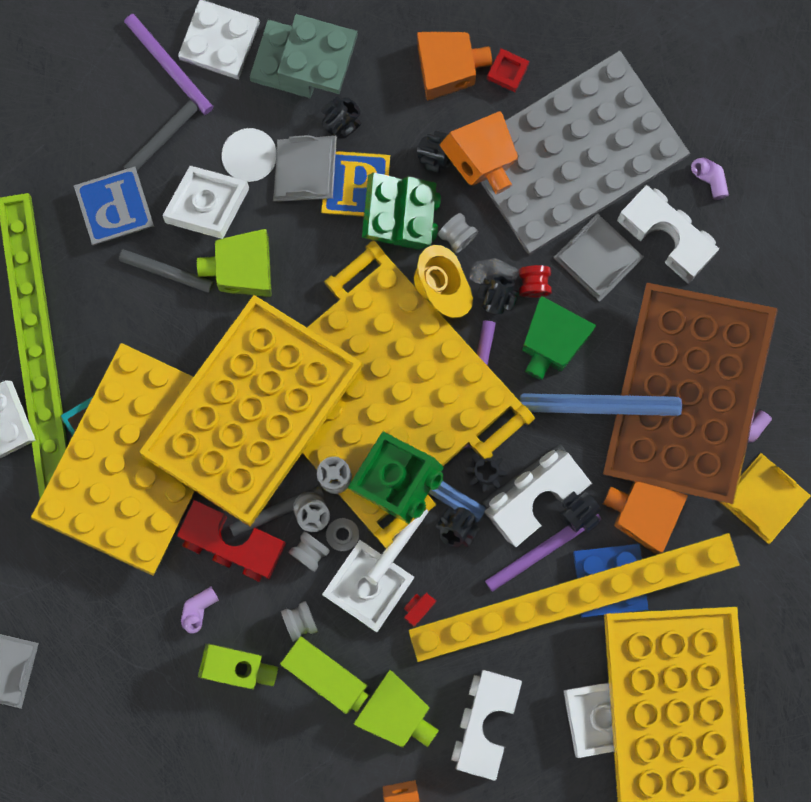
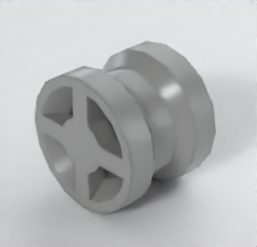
[438,213,478,254]
[317,456,352,494]
[293,492,330,532]
[288,531,330,572]
[281,601,318,642]

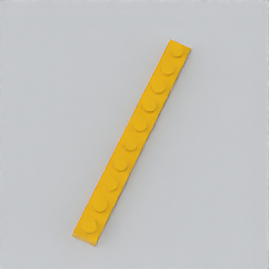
[409,533,740,662]

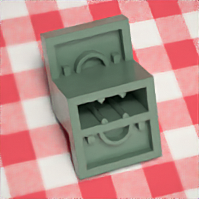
[250,14,358,98]

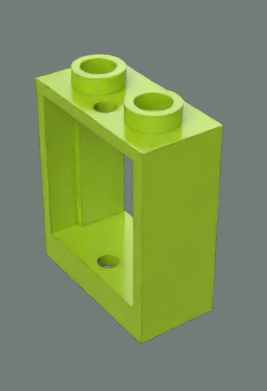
[280,636,369,714]

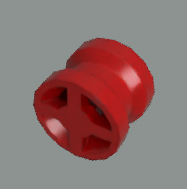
[519,265,552,298]

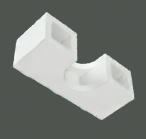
[617,185,719,284]
[484,449,592,547]
[451,670,522,781]

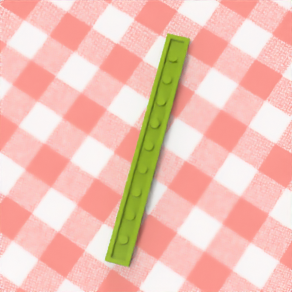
[0,193,68,499]

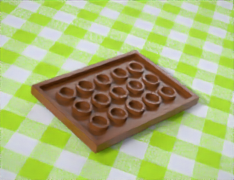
[603,283,778,504]

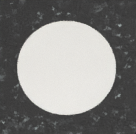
[222,128,277,182]

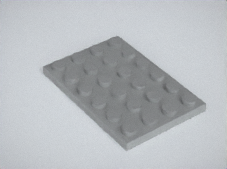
[481,51,690,255]

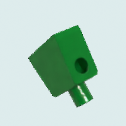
[522,296,596,380]

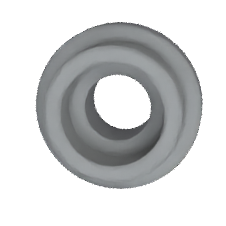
[326,518,359,551]

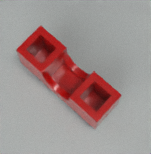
[177,500,286,582]

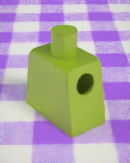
[197,229,272,297]
[198,644,278,689]
[354,670,439,747]

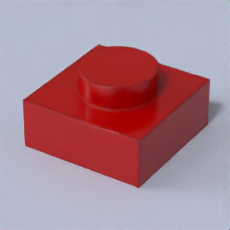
[487,48,529,93]
[404,592,436,627]

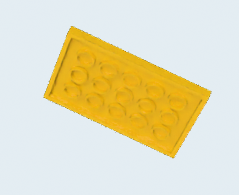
[139,295,363,527]
[31,343,195,576]
[604,607,754,802]

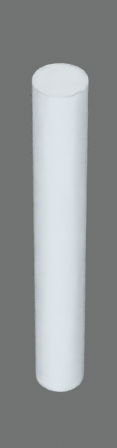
[366,510,428,585]

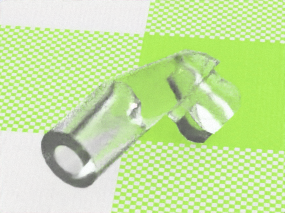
[469,258,519,284]

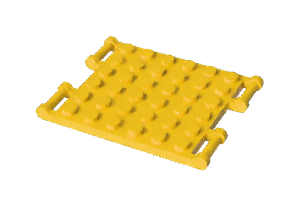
[302,240,535,548]

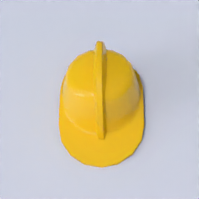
[414,245,473,318]

